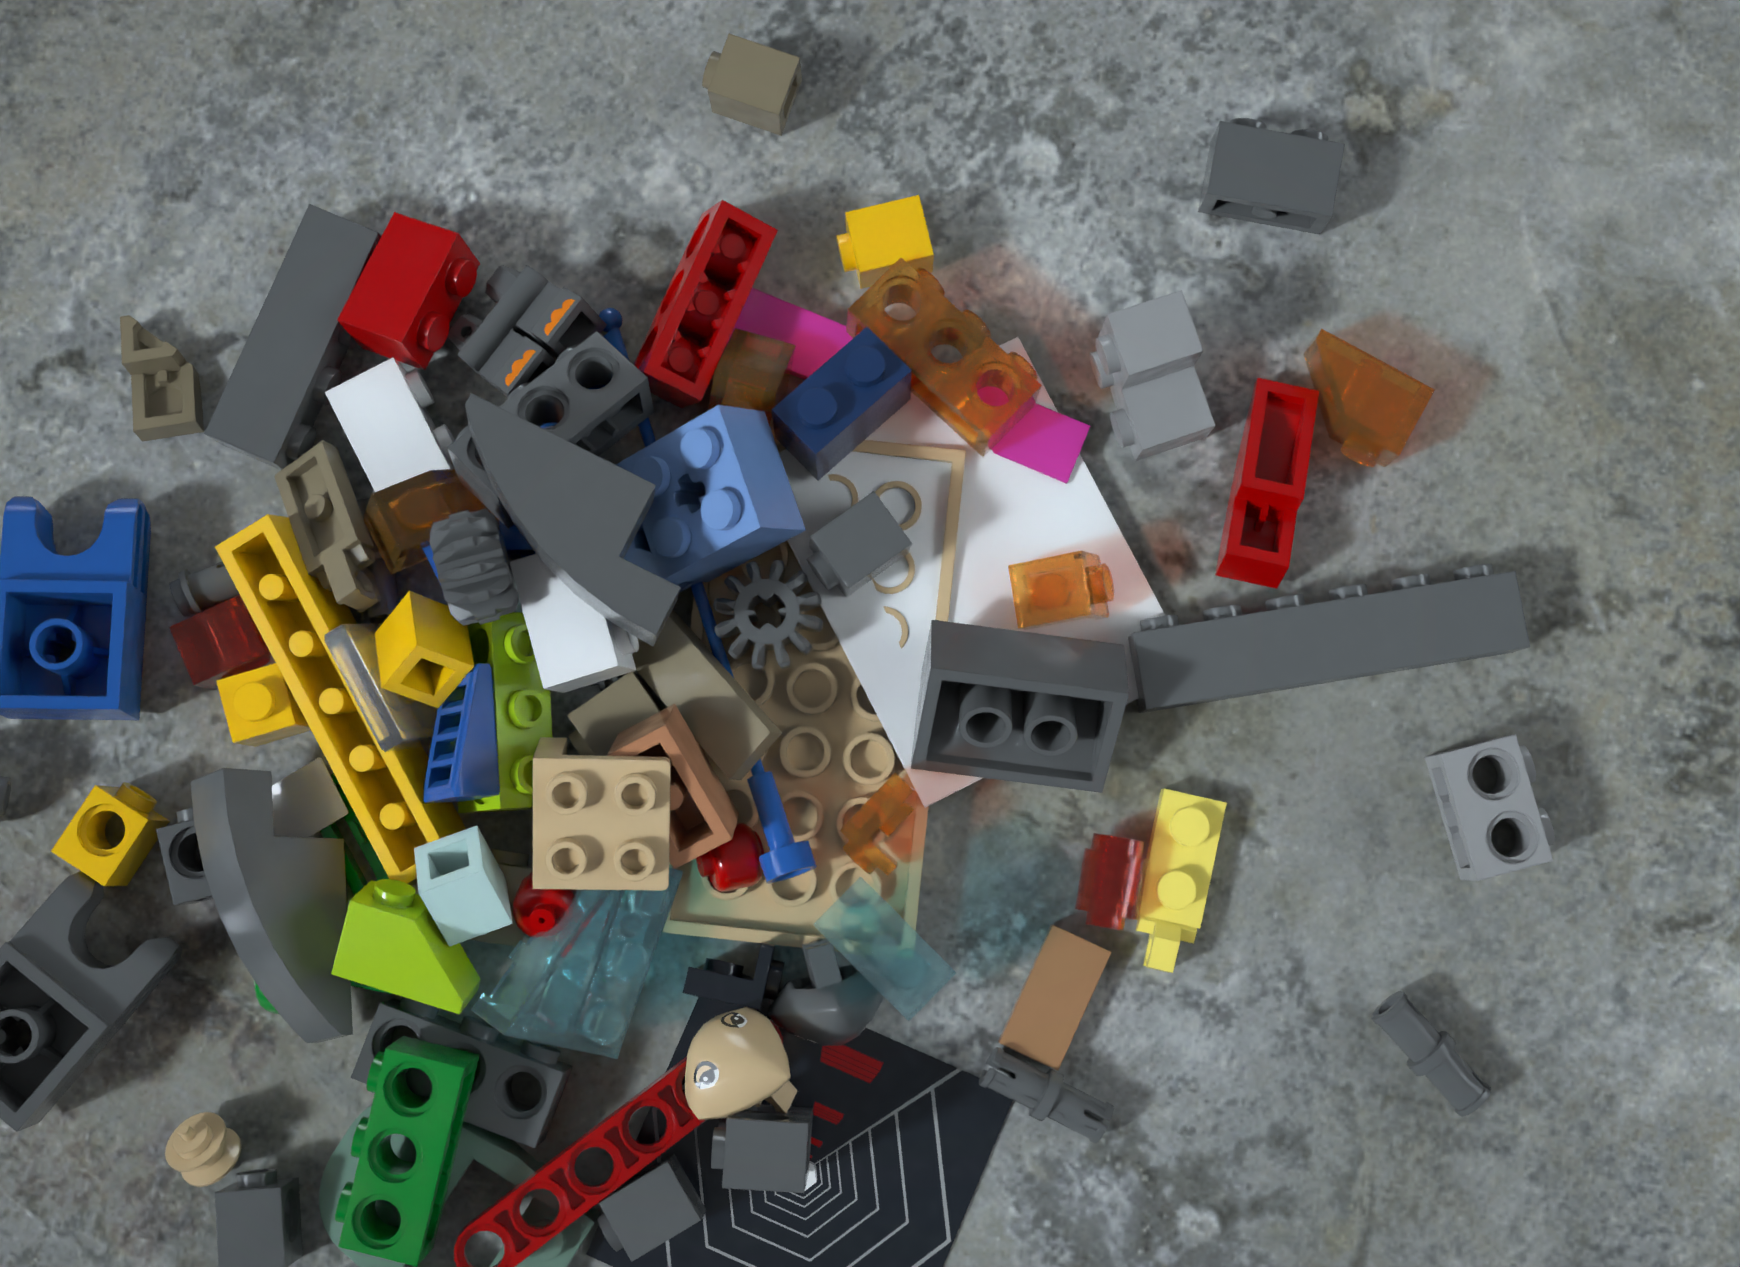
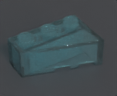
[471,864,683,1059]

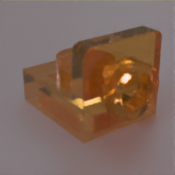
[1008,551,1114,630]
[840,772,915,876]

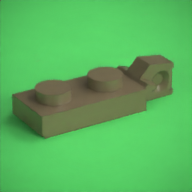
[274,440,381,613]

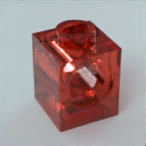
[169,595,275,690]

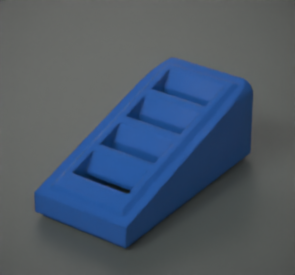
[423,663,500,803]

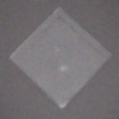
[324,623,438,752]

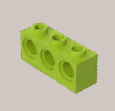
[458,612,553,813]

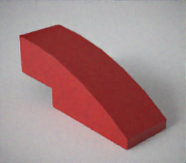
[1215,378,1319,589]

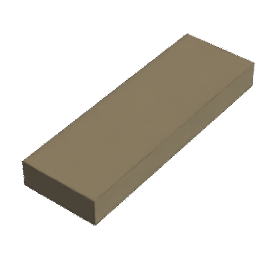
[632,610,782,780]

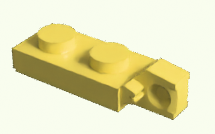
[1134,789,1227,973]

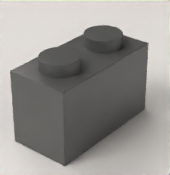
[1198,118,1345,235]

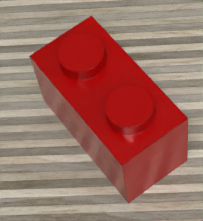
[337,212,480,370]

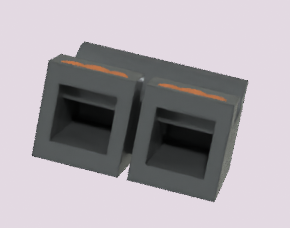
[448,265,607,398]

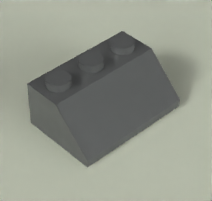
[911,620,1129,793]

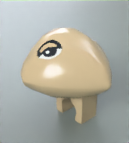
[685,1007,797,1120]

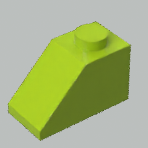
[331,879,481,1015]

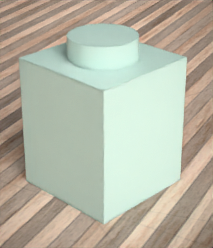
[414,825,513,947]

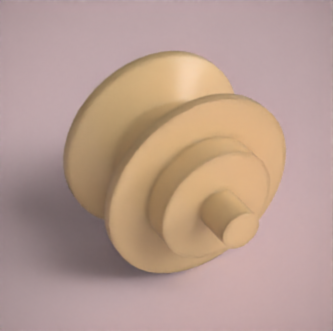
[165,1112,241,1187]

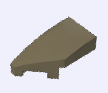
[120,315,204,442]

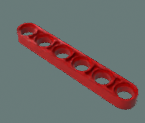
[454,1019,783,1267]

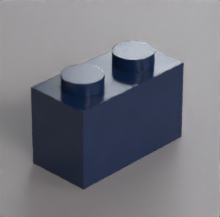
[771,327,912,481]

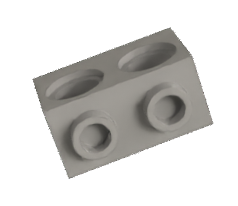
[1425,734,1555,881]

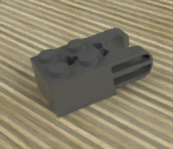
[0,871,182,1132]

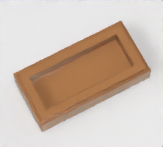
[998,924,1112,1071]

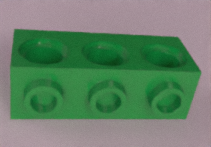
[335,1036,479,1267]

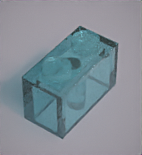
[813,876,956,1021]

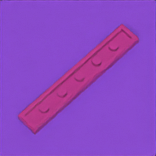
[725,288,1091,484]

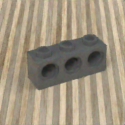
[447,331,654,529]
[351,997,573,1148]

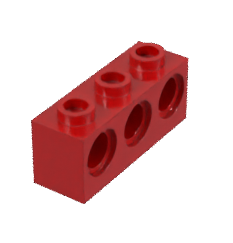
[633,200,778,408]

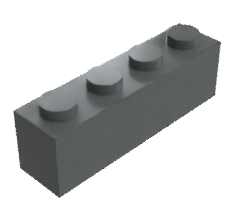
[204,204,381,470]

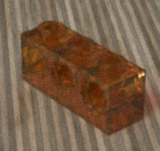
[846,258,1042,457]

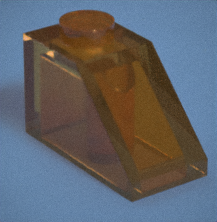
[1303,329,1435,467]
[363,469,499,574]

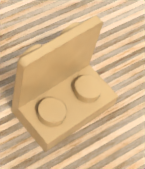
[533,737,671,891]

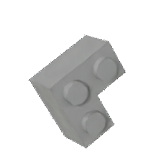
[1089,290,1215,461]

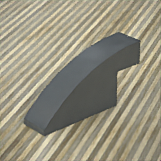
[465,393,680,647]
[191,768,353,1043]

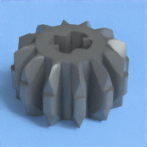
[429,509,519,626]
[713,560,823,670]

